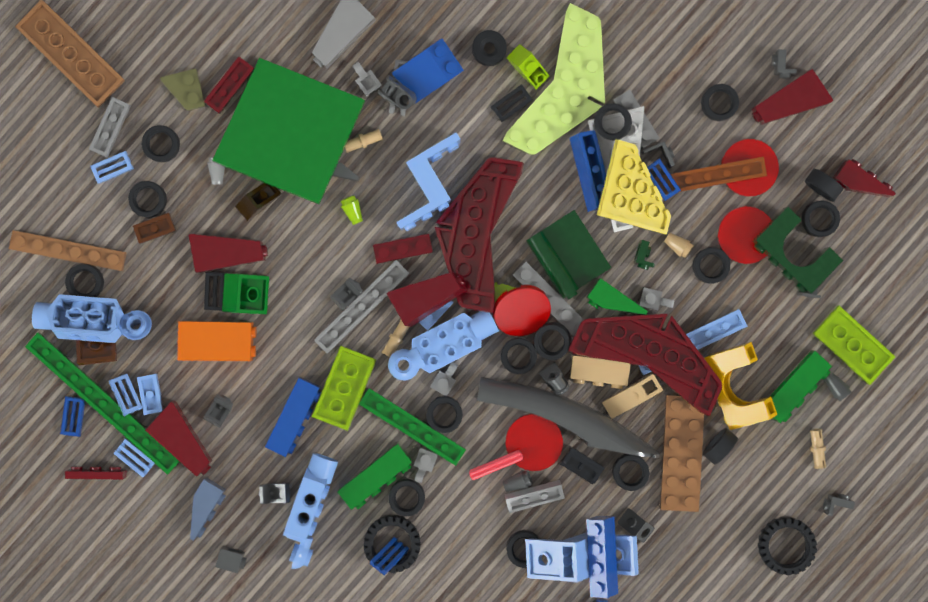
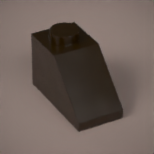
[235,183,282,221]

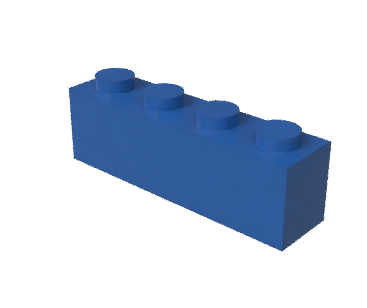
[569,130,606,212]
[265,377,321,457]
[586,516,618,598]

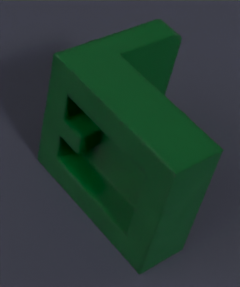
[634,240,655,270]

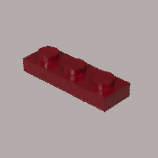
[203,57,254,114]
[373,234,433,264]
[65,466,127,480]

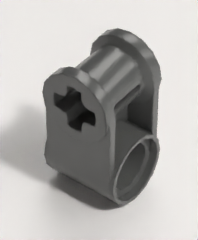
[378,76,417,109]
[539,362,569,395]

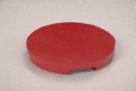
[721,139,779,197]
[718,206,772,264]
[494,285,551,336]
[505,414,563,471]

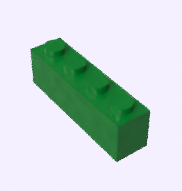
[769,350,832,423]
[337,443,413,510]

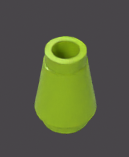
[341,195,363,225]

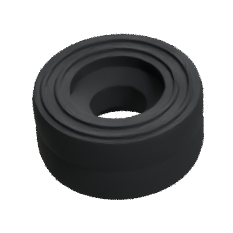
[472,30,507,66]

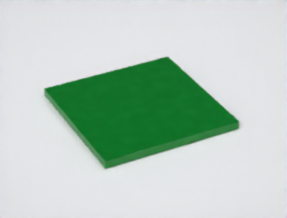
[212,58,365,205]

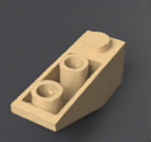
[602,373,663,419]

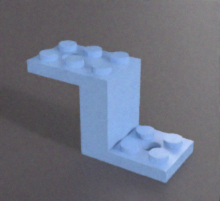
[396,132,460,231]
[525,532,639,582]

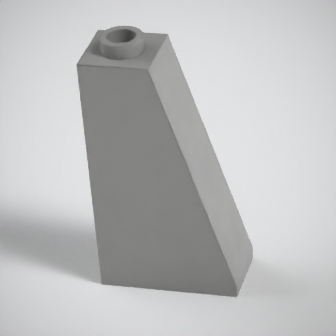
[312,0,376,69]

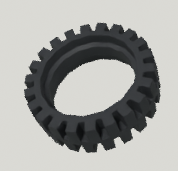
[364,515,421,573]
[758,517,817,575]

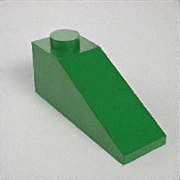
[586,278,648,314]

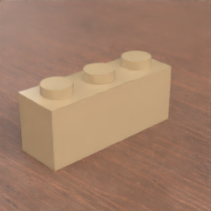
[569,355,630,389]

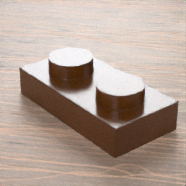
[133,213,176,244]

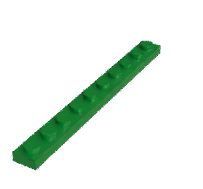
[25,332,180,475]

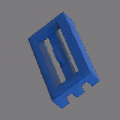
[647,158,681,201]
[60,396,85,437]
[370,537,409,576]

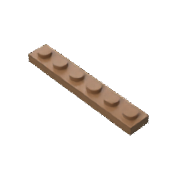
[9,230,127,271]

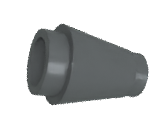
[824,373,852,401]
[503,470,533,492]

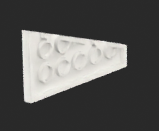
[588,106,645,232]

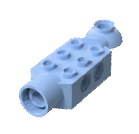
[32,294,152,343]
[388,311,499,381]
[283,453,338,569]

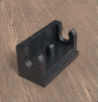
[560,447,605,484]

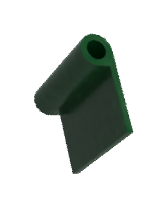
[526,210,612,300]

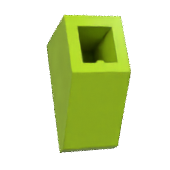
[506,44,550,90]

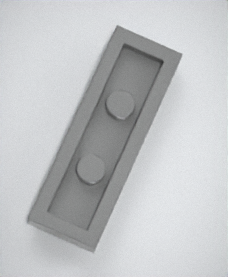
[613,90,660,149]
[89,97,131,158]
[505,480,565,513]

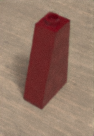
[752,69,834,125]
[189,234,268,273]
[386,272,467,327]
[145,401,212,477]

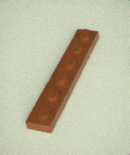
[654,157,767,195]

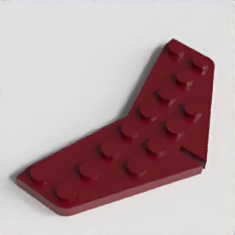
[435,158,524,314]
[568,314,722,417]

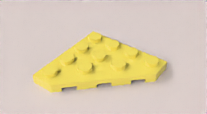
[597,140,671,234]

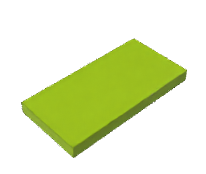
[812,305,896,385]
[312,346,376,431]

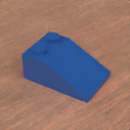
[392,38,464,104]

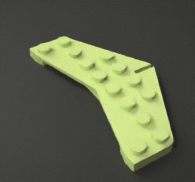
[503,3,605,155]

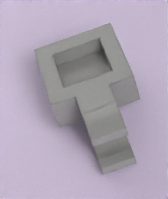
[352,62,382,97]
[639,287,674,311]
[430,362,458,397]
[414,448,438,483]

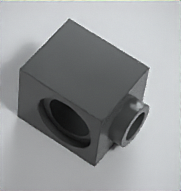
[215,546,247,573]

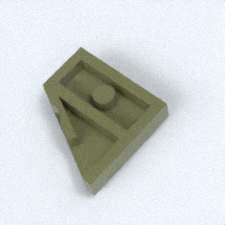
[160,69,206,111]

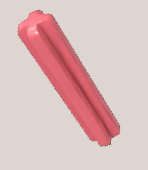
[469,450,523,480]

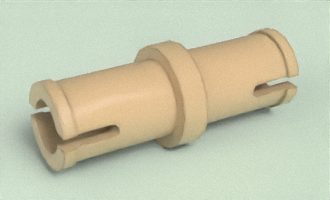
[345,129,383,153]
[381,320,410,357]
[810,429,827,469]

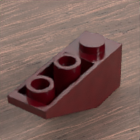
[833,159,896,197]

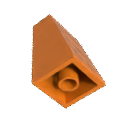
[177,321,257,361]

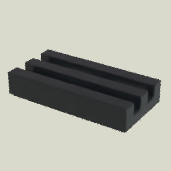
[491,84,533,123]
[204,272,225,311]

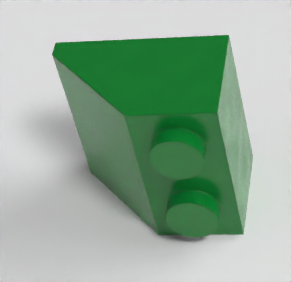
[222,273,269,314]

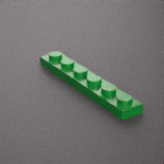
[359,388,466,466]

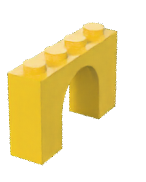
[704,342,778,430]

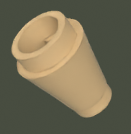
[664,233,694,258]

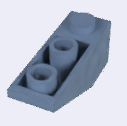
[190,477,226,541]

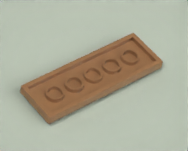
[15,0,126,108]
[660,395,704,512]

